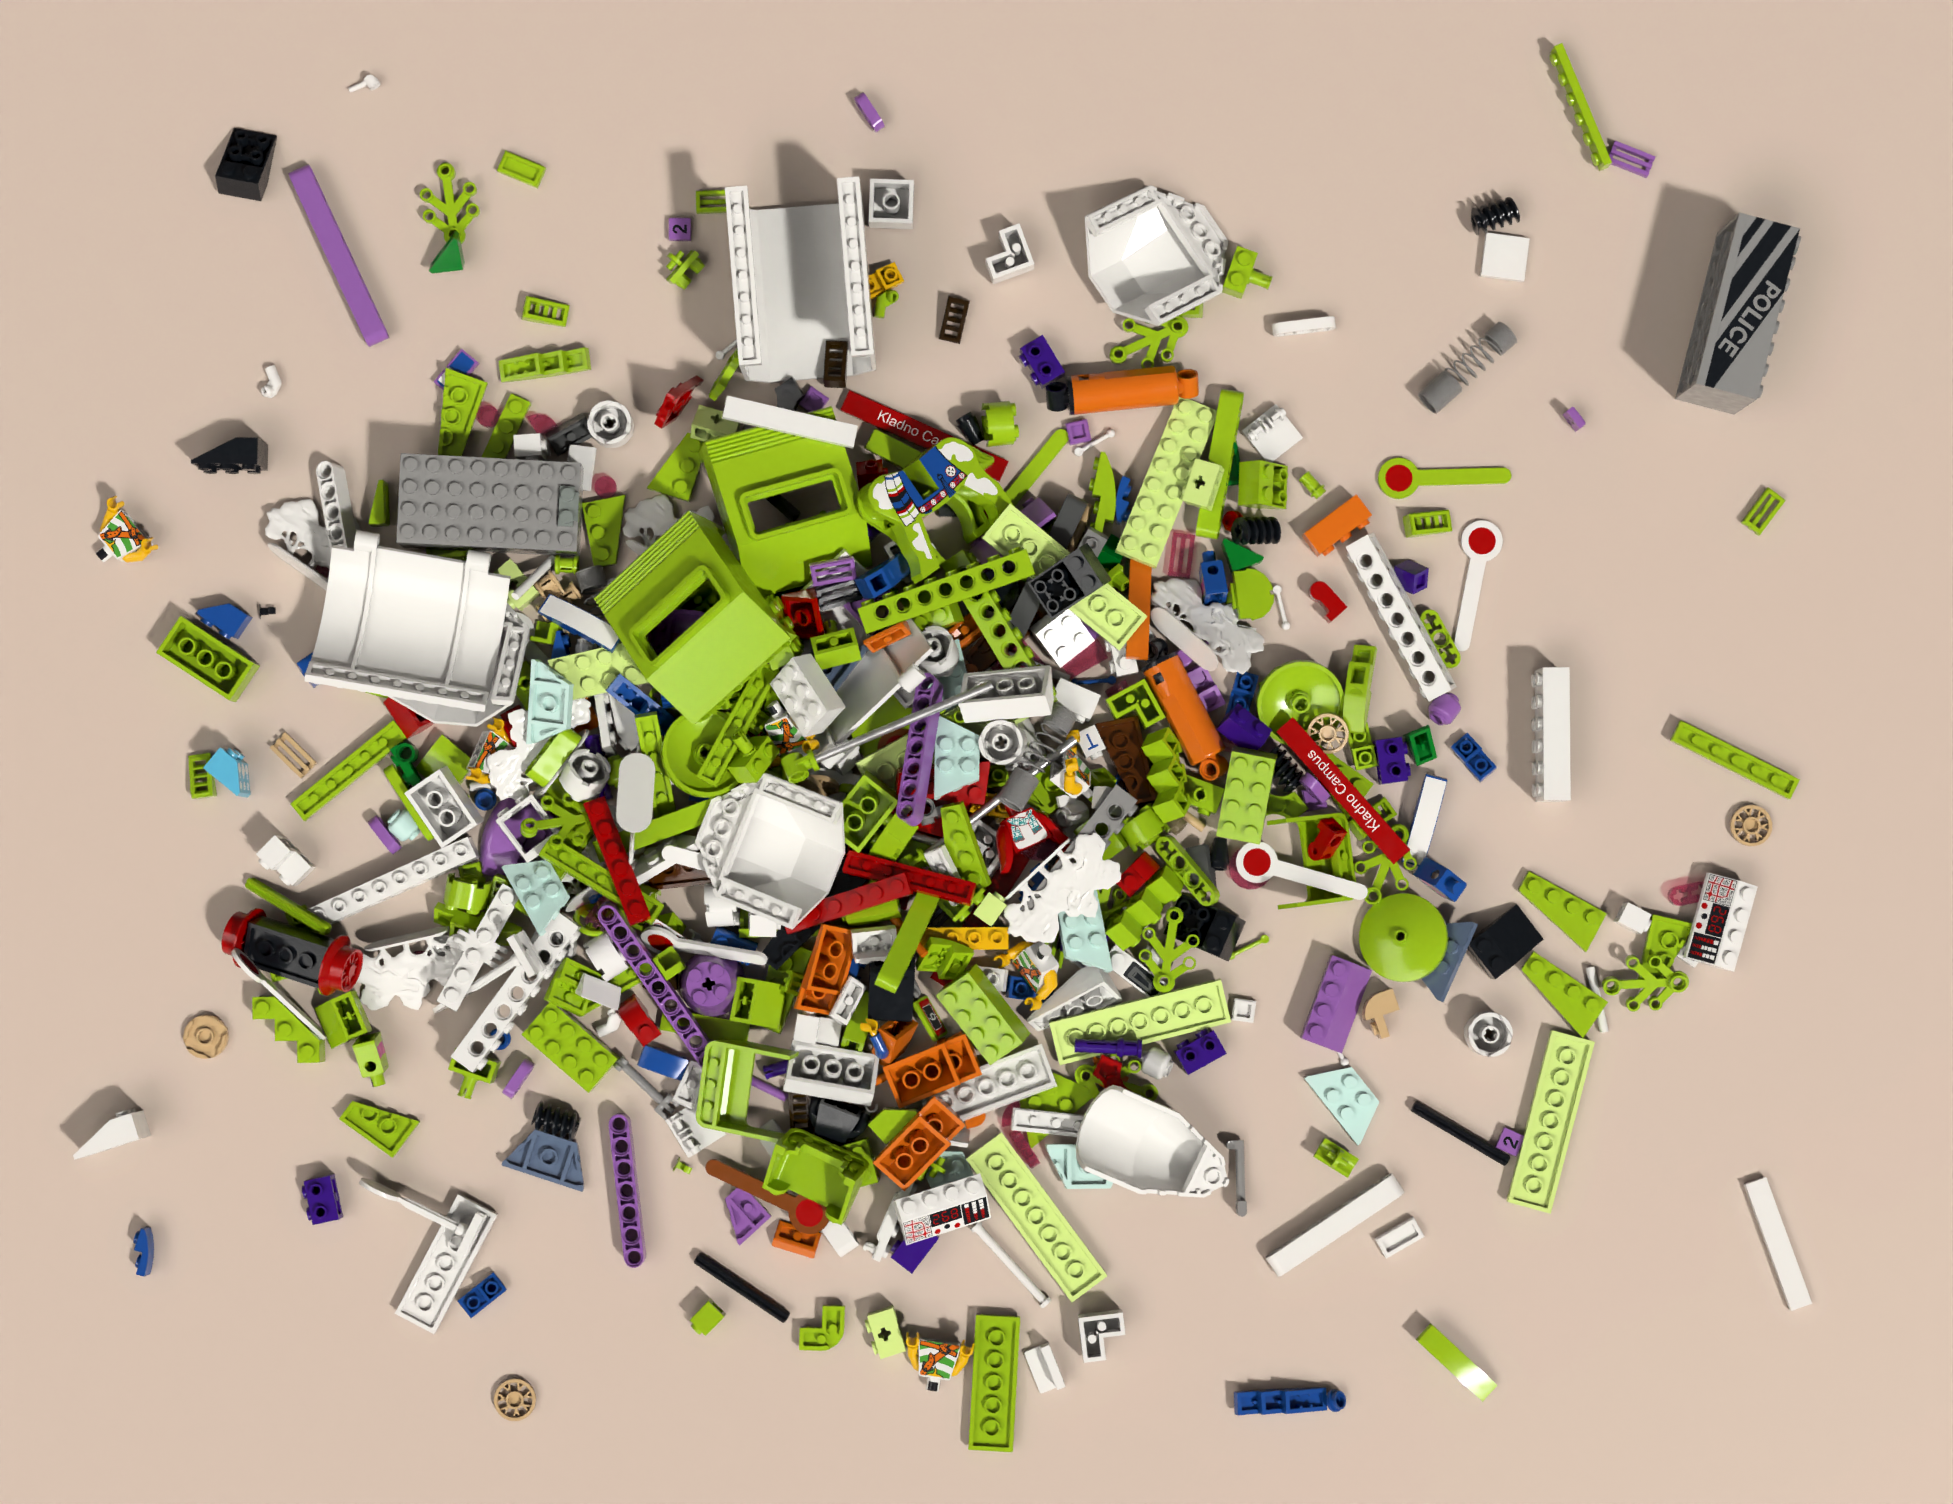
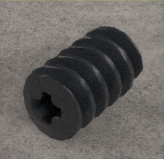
[1471,197,1520,235]
[1231,517,1281,545]
[1269,744,1303,793]
[531,1101,581,1141]

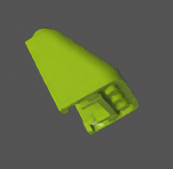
[762,1128,869,1225]

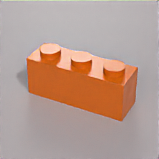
[1302,494,1372,557]

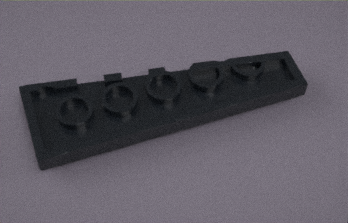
[762,855,868,970]

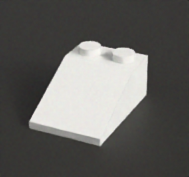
[73,1108,151,1160]

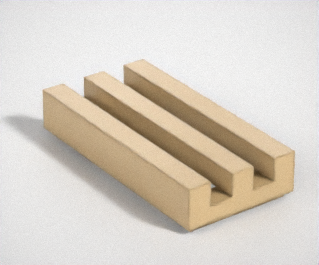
[270,732,317,779]

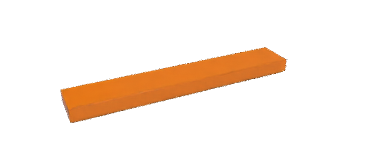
[1125,559,1152,660]

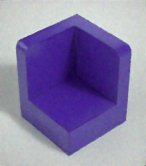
[1394,560,1429,594]

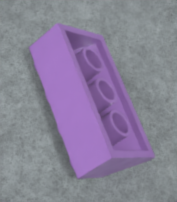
[969,497,1056,572]
[1300,955,1372,1053]

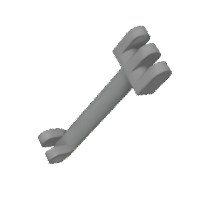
[613,1056,680,1120]
[1226,1140,1247,1217]

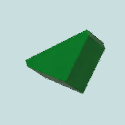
[429,231,465,274]
[1097,534,1124,571]
[1221,538,1264,574]
[1403,725,1437,766]

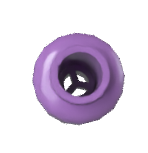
[1428,693,1461,725]

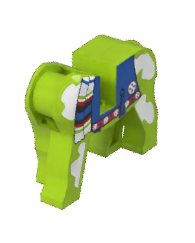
[857,437,1015,584]

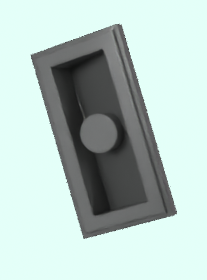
[545,413,592,456]

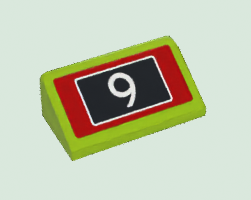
[913,996,948,1042]

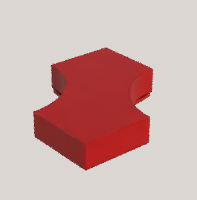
[1092,1054,1133,1092]

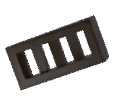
[939,296,970,344]
[823,341,848,388]
[788,1092,813,1134]

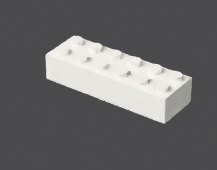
[1531,667,1571,802]

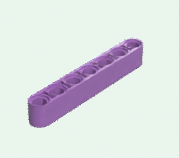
[896,673,943,827]
[609,1113,646,1268]

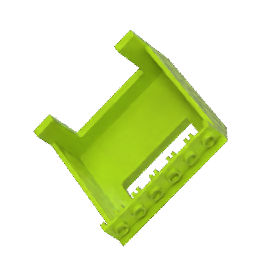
[698,406,873,597]
[594,510,797,725]

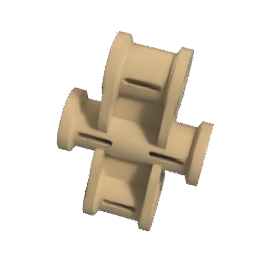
[534,570,583,634]

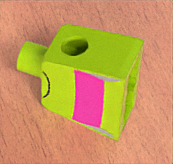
[352,1032,388,1087]

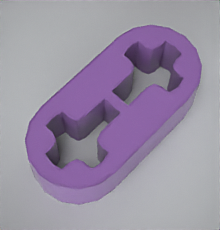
[854,92,885,133]
[1299,772,1330,804]
[368,815,402,854]
[502,1058,535,1099]

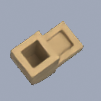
[1362,988,1400,1039]

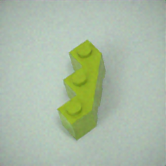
[1141,727,1191,823]
[864,813,919,862]
[1105,865,1184,951]
[252,996,325,1063]

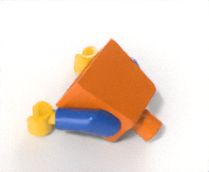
[860,1018,919,1066]

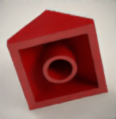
[781,588,824,639]

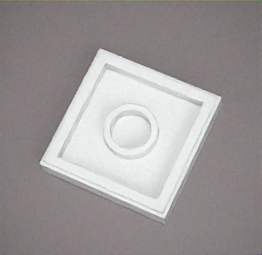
[1480,233,1530,282]

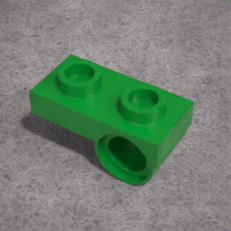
[390,743,423,787]

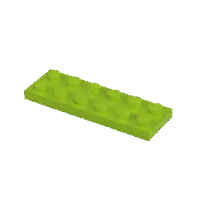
[968,1314,1020,1452]

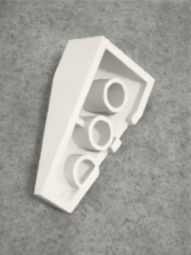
[1027,966,1123,1031]

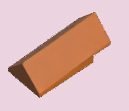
[794,922,853,1015]
[882,1033,982,1109]
[872,1096,966,1191]

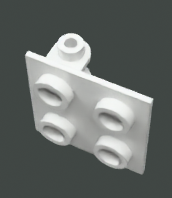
[1242,404,1303,462]
[665,1100,726,1158]

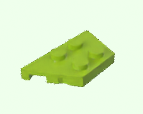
[1027,764,1069,815]
[1019,1072,1093,1148]

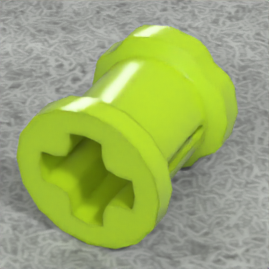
[555,555,579,575]

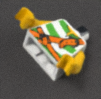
[96,495,158,563]
[765,700,820,768]
[466,716,515,784]
[1050,730,1094,799]
[993,941,1059,1011]
[906,1332,975,1391]

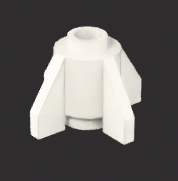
[1049,795,1089,838]

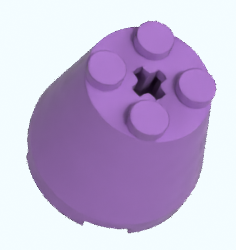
[679,954,746,1016]

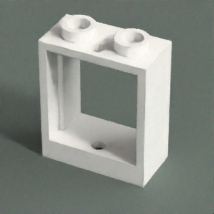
[495,794,559,863]

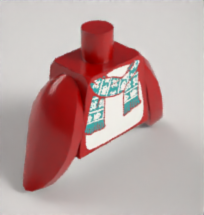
[996,805,1072,873]

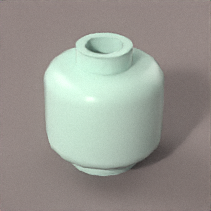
[387,809,420,841]

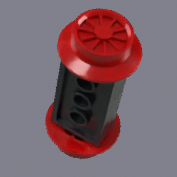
[221,908,363,996]

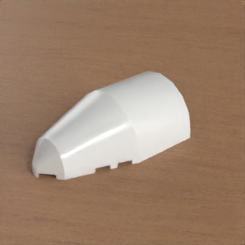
[1075,1085,1229,1198]

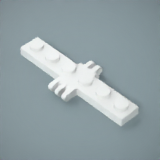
[437,883,519,1012]

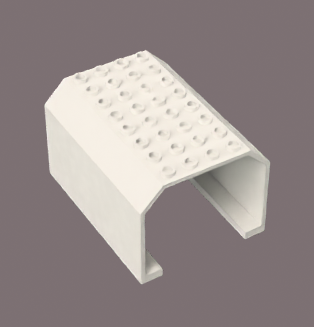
[725,176,876,383]

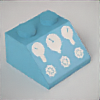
[203,747,250,798]

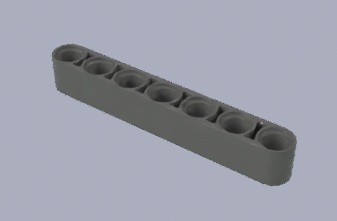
[1004,493,1088,639]

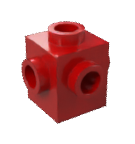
[856,459,888,491]

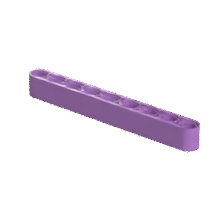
[288,164,389,347]
[598,901,711,1067]

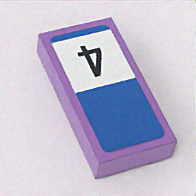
[434,349,479,391]

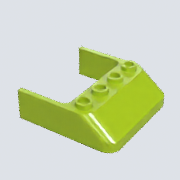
[1267,813,1356,909]
[696,1039,799,1143]

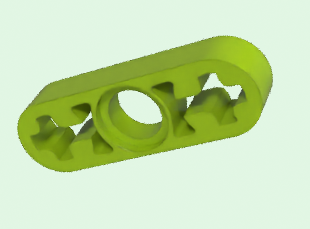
[1419,610,1461,669]

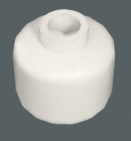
[1139,1047,1174,1080]

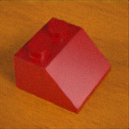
[383,697,435,739]

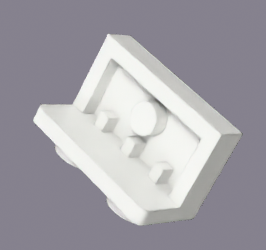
[851,925,897,964]

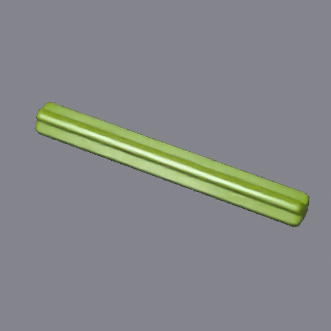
[245,877,332,935]

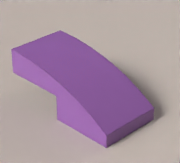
[1187,665,1226,713]

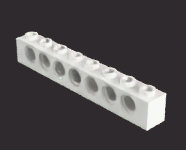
[1346,532,1457,701]
[307,837,480,925]
[451,911,581,1072]

